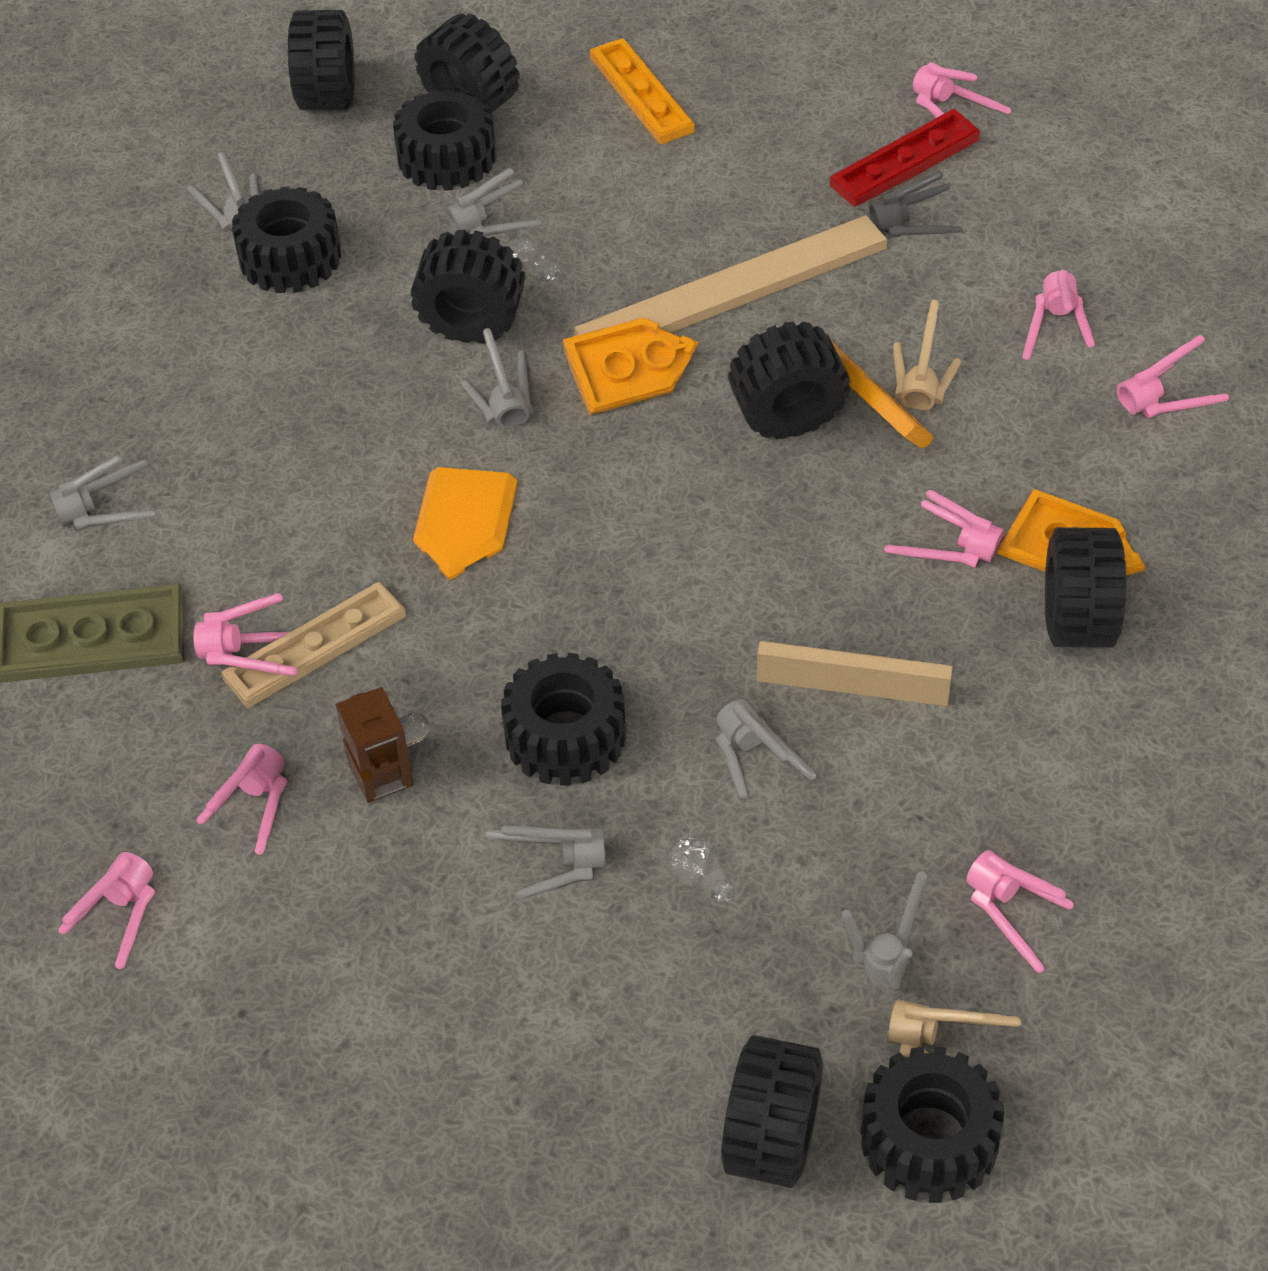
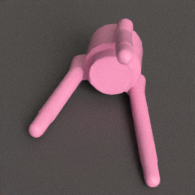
[913,62,1012,118]
[1022,270,1095,360]
[1117,335,1229,419]
[884,490,1004,568]
[193,593,298,676]
[197,744,288,855]
[966,850,1074,973]
[58,852,156,969]

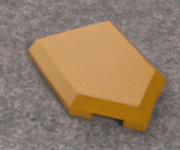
[563,317,699,415]
[413,467,518,580]
[997,489,1145,575]

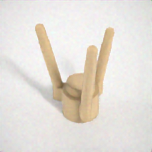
[893,299,961,411]
[888,999,1022,1058]

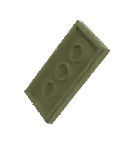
[0,583,184,683]

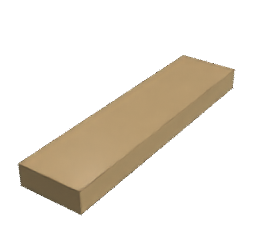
[221,581,406,709]
[757,641,953,706]

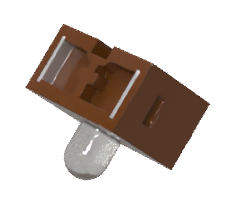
[335,687,430,803]

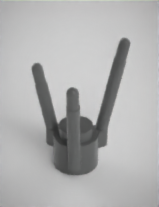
[868,171,962,238]

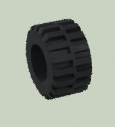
[288,10,354,110]
[415,13,520,113]
[393,89,496,191]
[232,186,341,293]
[410,230,525,343]
[728,321,850,440]
[1045,527,1126,648]
[501,653,626,786]
[721,1035,823,1188]
[860,1046,1005,1203]

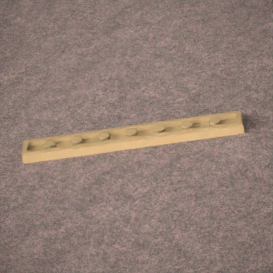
[574,215,887,336]

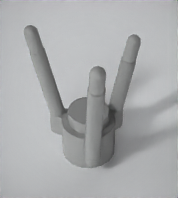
[187,152,260,232]
[446,168,542,236]
[461,328,534,429]
[50,455,156,530]
[716,699,816,799]
[486,825,605,899]
[841,871,927,989]

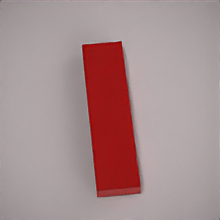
[829,108,980,207]

